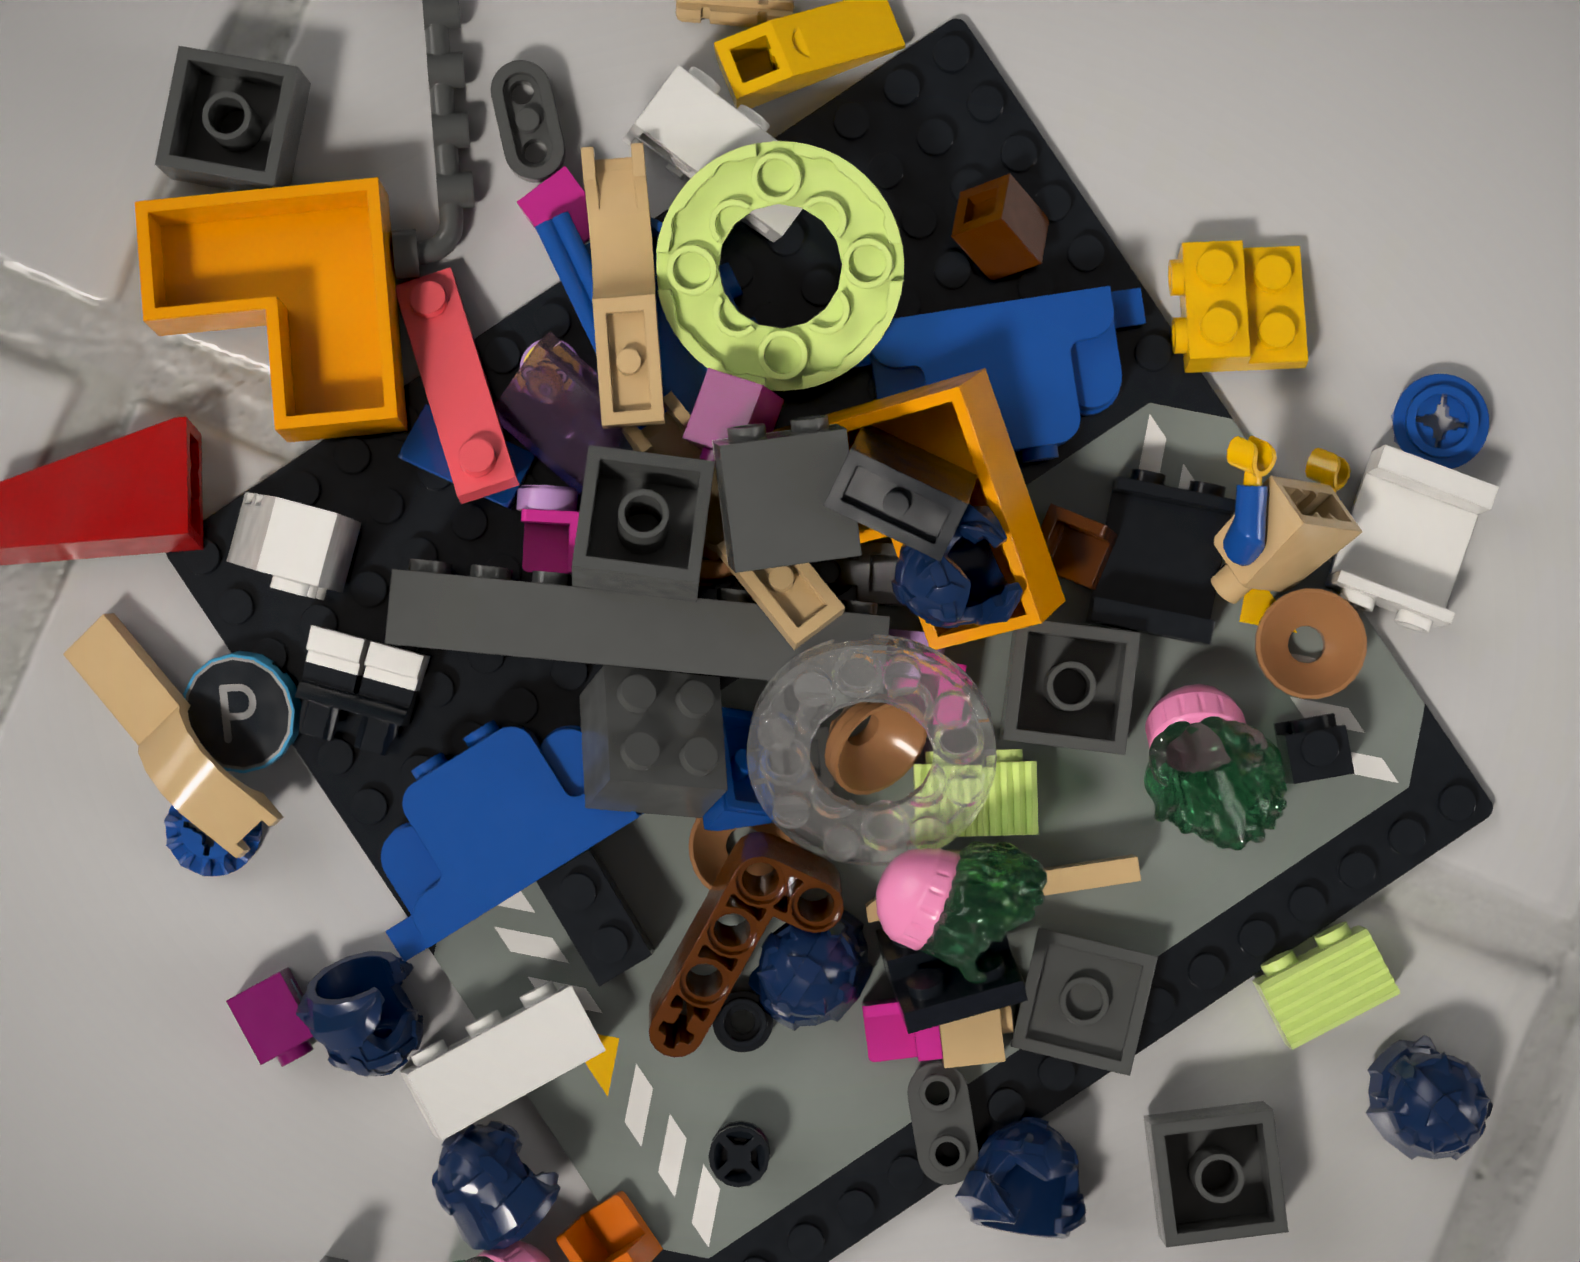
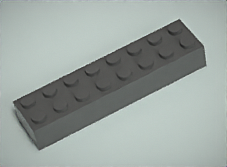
[385,559,890,691]

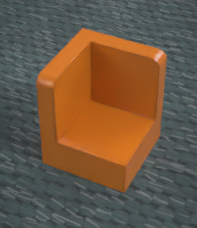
[556,1191,663,1262]

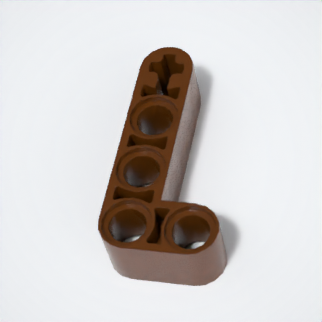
[649,831,844,1058]

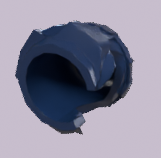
[891,504,1023,628]
[748,910,874,1031]
[296,951,424,1077]
[1366,1035,1493,1160]
[955,1117,1086,1239]
[432,1121,561,1250]

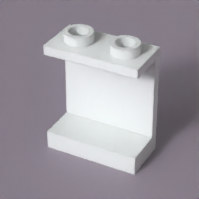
[1324,444,1499,633]

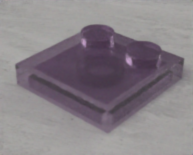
[495,332,625,495]

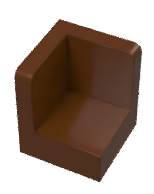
[951,174,1049,280]
[1041,503,1118,591]

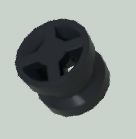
[708,1120,770,1188]

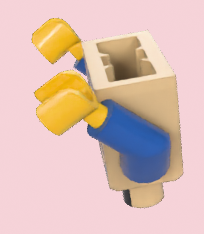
[1211,436,1362,604]

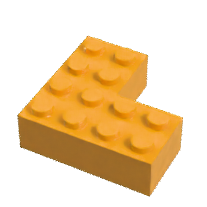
[135,177,408,443]
[773,368,1066,651]

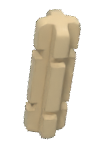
[676,0,794,27]

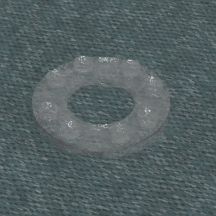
[747,634,997,866]

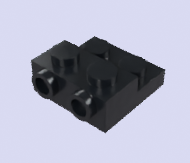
[875,898,1028,1034]

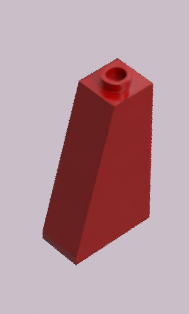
[0,417,203,566]

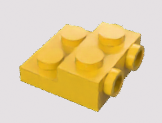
[1168,240,1308,373]

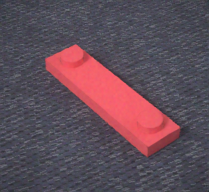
[396,267,520,504]

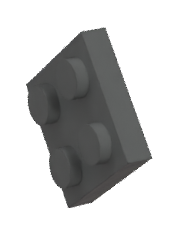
[1011,928,1158,1076]

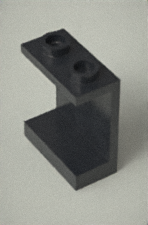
[824,425,977,562]
[1086,469,1236,645]

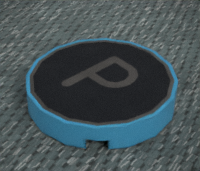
[183,651,302,773]

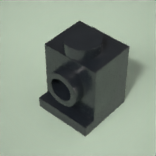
[1273,713,1354,784]

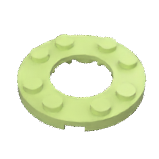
[656,141,904,391]

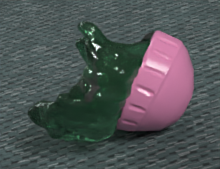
[1144,684,1288,851]
[876,842,1048,984]

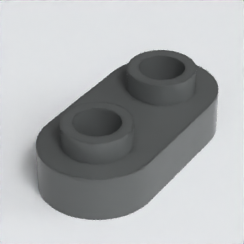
[491,60,566,183]
[907,1062,979,1185]

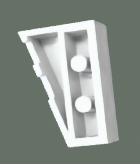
[622,65,803,243]
[227,492,362,600]
[400,980,606,1140]

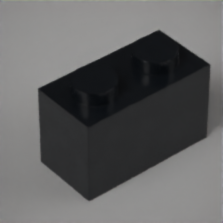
[536,847,655,987]

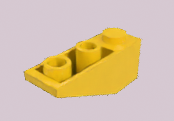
[714,0,906,109]

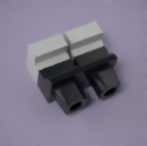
[295,625,430,756]

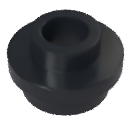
[712,991,773,1052]

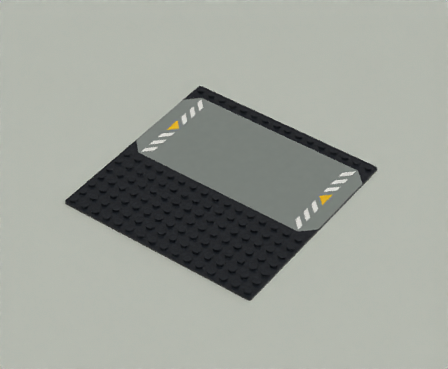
[166,19,1493,1262]

